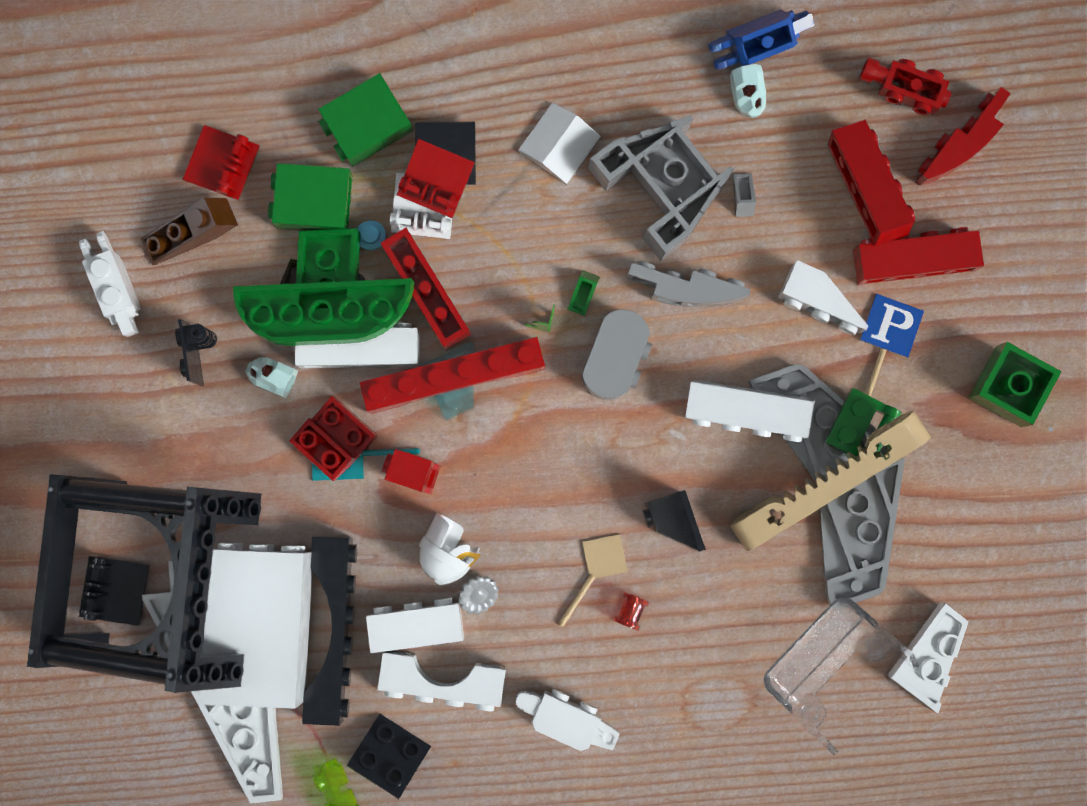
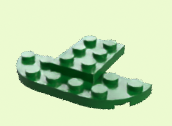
[233,228,414,346]

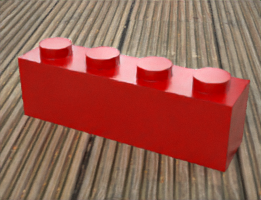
[827,119,915,246]
[380,227,471,351]
[853,227,984,285]

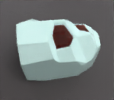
[730,64,766,118]
[245,357,298,398]

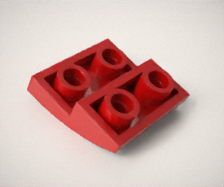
[289,396,378,481]

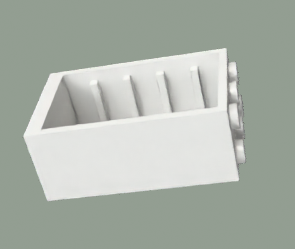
[198,543,312,709]

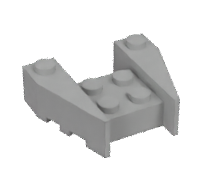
[588,115,734,261]

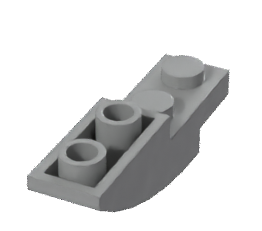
[626,261,751,307]

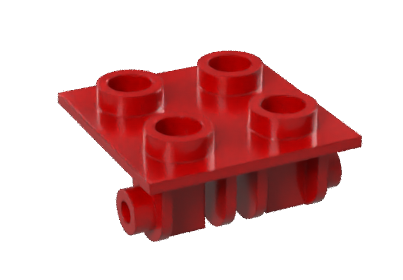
[182,125,260,201]
[397,139,475,218]

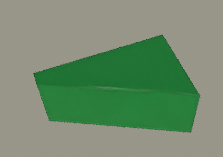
[567,270,600,316]

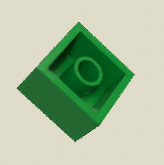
[968,342,1062,427]

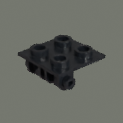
[175,319,217,386]
[78,556,150,626]
[346,714,431,799]

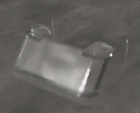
[764,598,919,756]

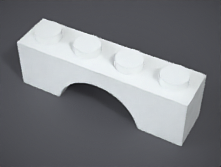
[377,651,506,711]

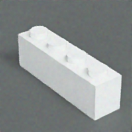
[295,323,420,369]
[685,380,815,442]

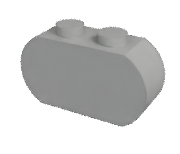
[582,310,652,401]

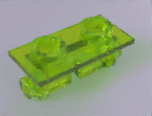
[312,758,359,806]

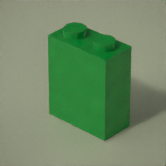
[318,73,413,167]
[268,163,353,231]

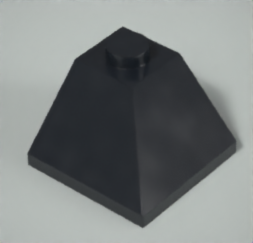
[642,490,706,552]

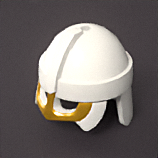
[419,513,481,585]

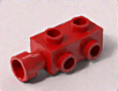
[859,57,952,115]

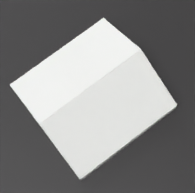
[518,103,601,185]

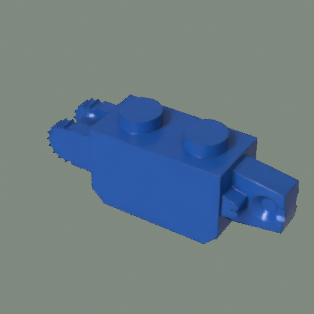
[708,9,814,69]

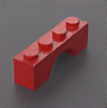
[382,449,441,494]

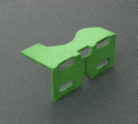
[526,304,555,332]

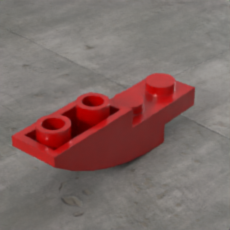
[915,87,1011,186]

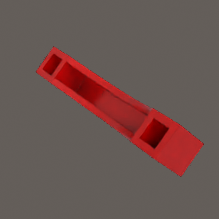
[359,337,545,414]

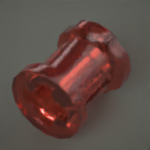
[613,592,650,631]

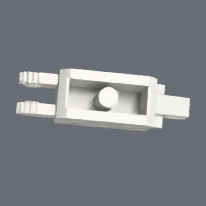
[79,231,141,337]
[515,689,620,751]

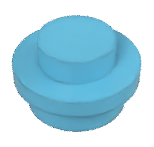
[357,220,386,251]

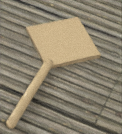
[559,534,628,626]

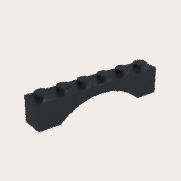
[302,536,358,726]

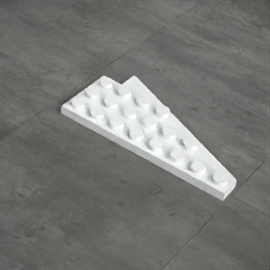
[142,561,283,803]

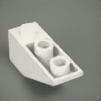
[778,260,868,335]

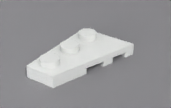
[887,602,969,713]

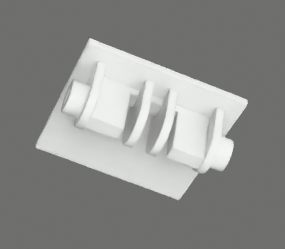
[390,172,452,239]

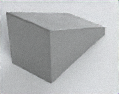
[733,173,756,217]

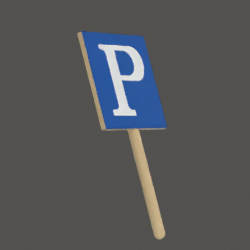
[860,294,924,396]

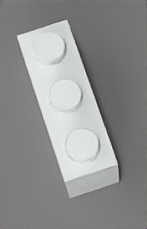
[366,598,464,653]

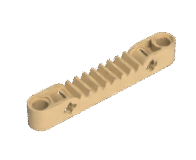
[729,410,931,551]

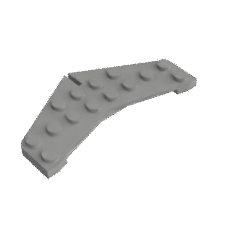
[748,364,905,611]

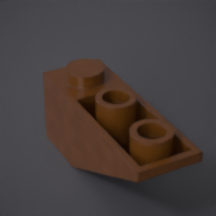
[141,198,238,265]

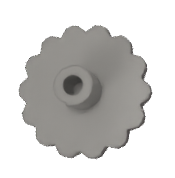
[458,576,499,615]

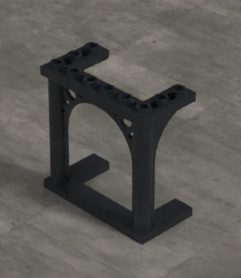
[27,474,261,693]

